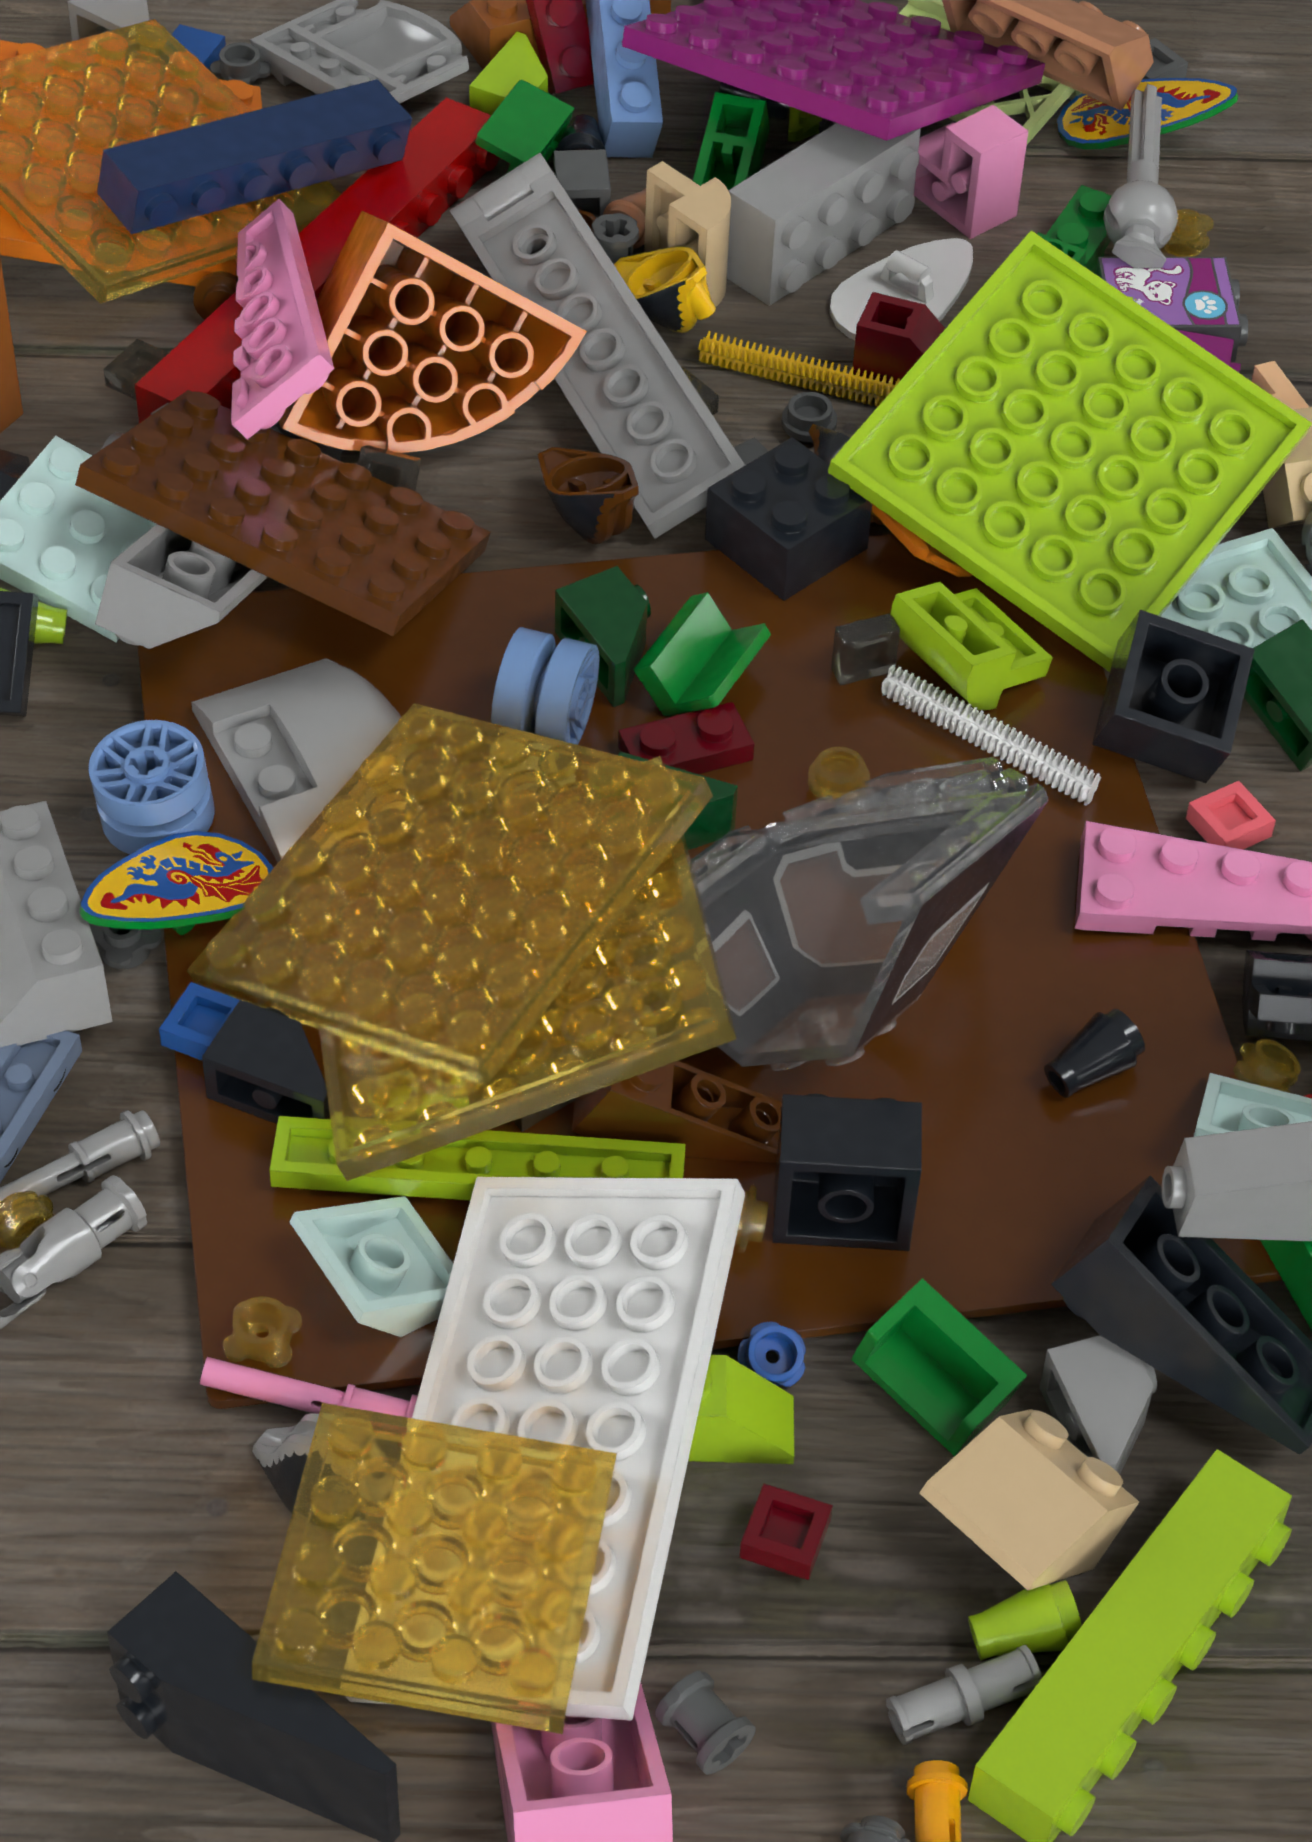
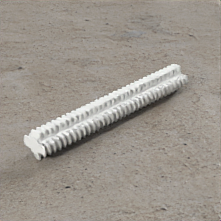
[881,664,1102,806]

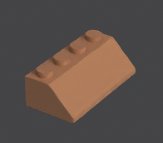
[942,0,1154,111]

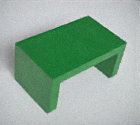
[851,1278,1027,1457]

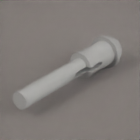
[0,1110,160,1218]

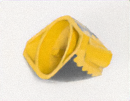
[614,247,716,333]

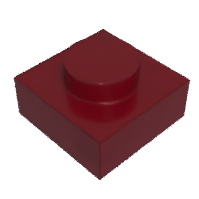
[739,1483,833,1581]

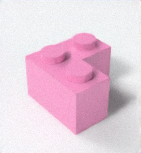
[914,105,1028,239]

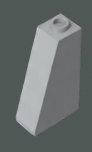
[1162,1121,1312,1241]

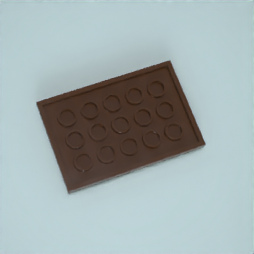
[75,390,491,636]

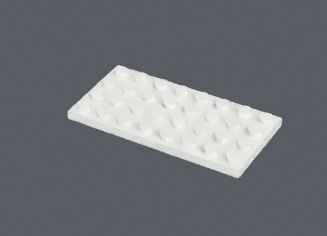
[339,1177,745,1721]

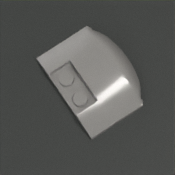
[250,0,469,104]
[191,658,428,877]

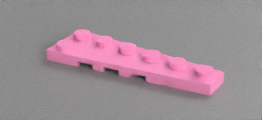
[231,199,334,440]
[1075,821,1312,941]

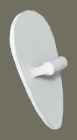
[830,238,973,340]

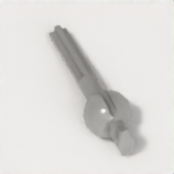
[1103,84,1178,268]

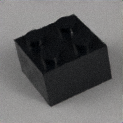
[705,437,872,601]
[1092,610,1255,783]
[772,1094,922,1251]

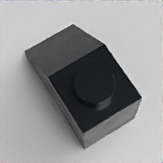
[202,999,331,1124]

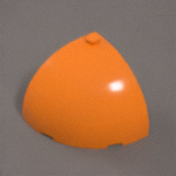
[279,211,587,454]

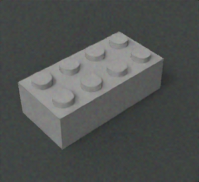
[727,123,921,306]

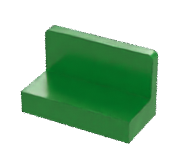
[475,80,574,173]
[633,592,771,717]

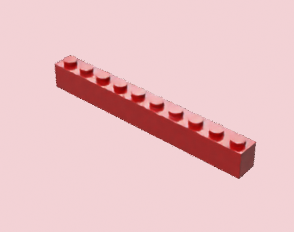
[135,97,500,423]

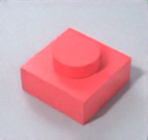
[1186,781,1276,850]

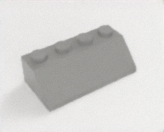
[95,524,267,649]
[0,801,113,1047]

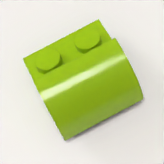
[890,582,1053,710]

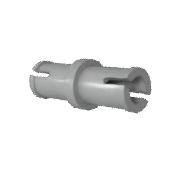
[886,1645,1042,1745]

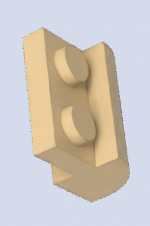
[644,161,731,307]

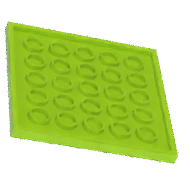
[828,230,1312,672]

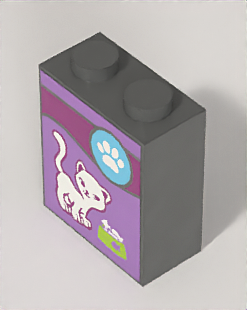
[1096,257,1248,362]

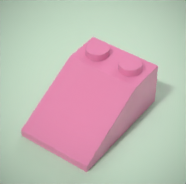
[490,1682,673,1842]

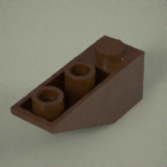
[572,1036,782,1163]

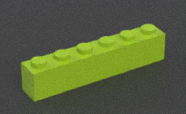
[968,1449,1292,1842]

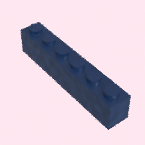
[97,79,412,234]

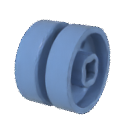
[491,627,599,754]
[89,720,215,854]

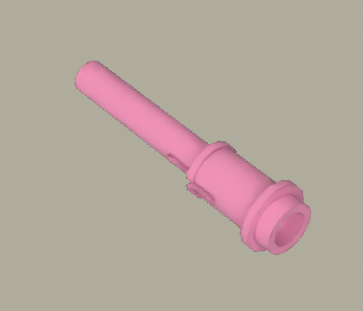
[200,1357,418,1451]

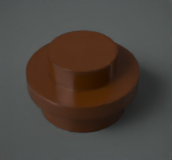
[193,271,238,320]

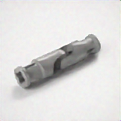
[0,1175,147,1330]

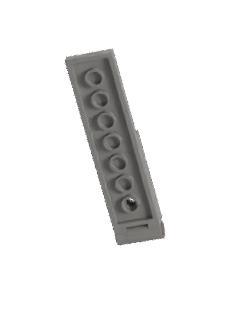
[449,153,745,539]

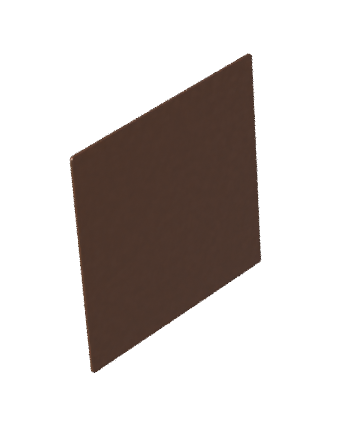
[138,534,1282,1409]

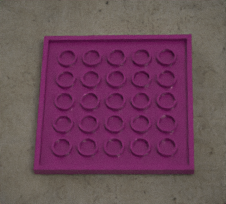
[622,0,1045,141]

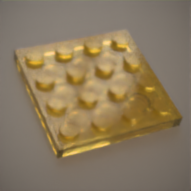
[252,1403,617,1734]

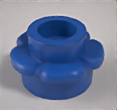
[737,1322,806,1388]

